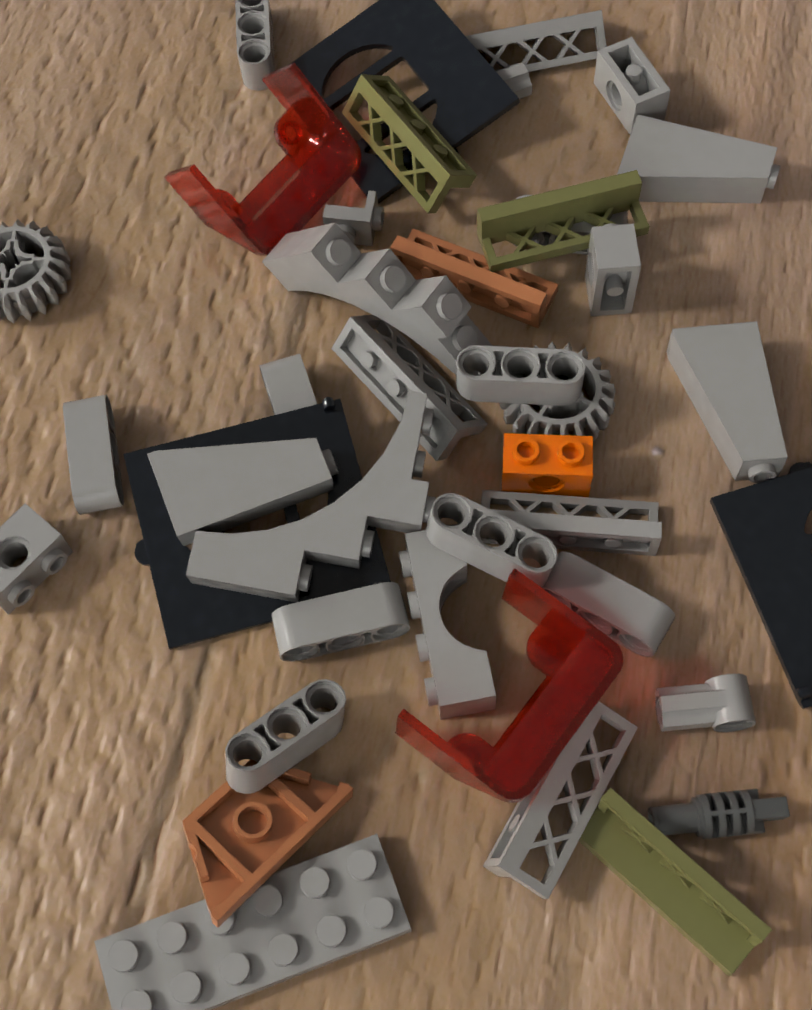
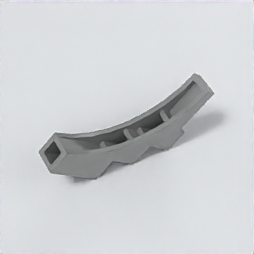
[262,222,493,376]
[186,390,436,602]

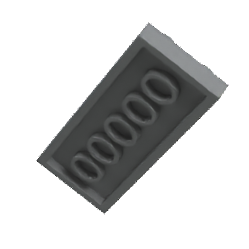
[94,834,412,1010]

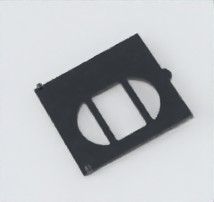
[274,0,520,204]
[123,397,391,650]
[710,462,812,709]

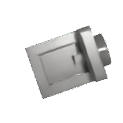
[323,191,384,246]

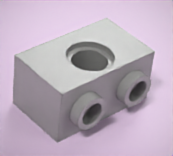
[594,37,671,135]
[585,223,641,316]
[0,503,73,615]

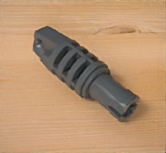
[648,789,790,839]

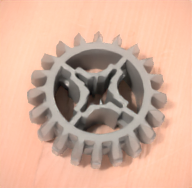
[0,219,72,324]
[499,342,616,442]

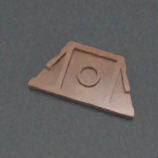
[182,759,354,928]

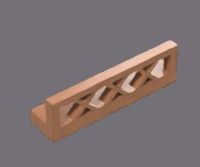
[390,228,559,328]

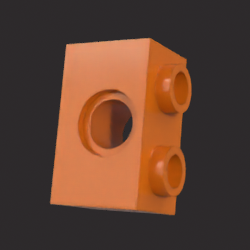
[501,433,593,497]

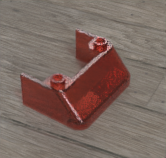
[164,63,361,256]
[395,569,623,803]

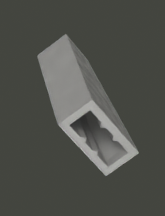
[617,114,780,203]
[666,321,788,483]
[147,438,338,546]

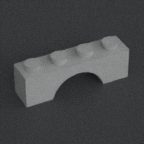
[398,524,496,720]

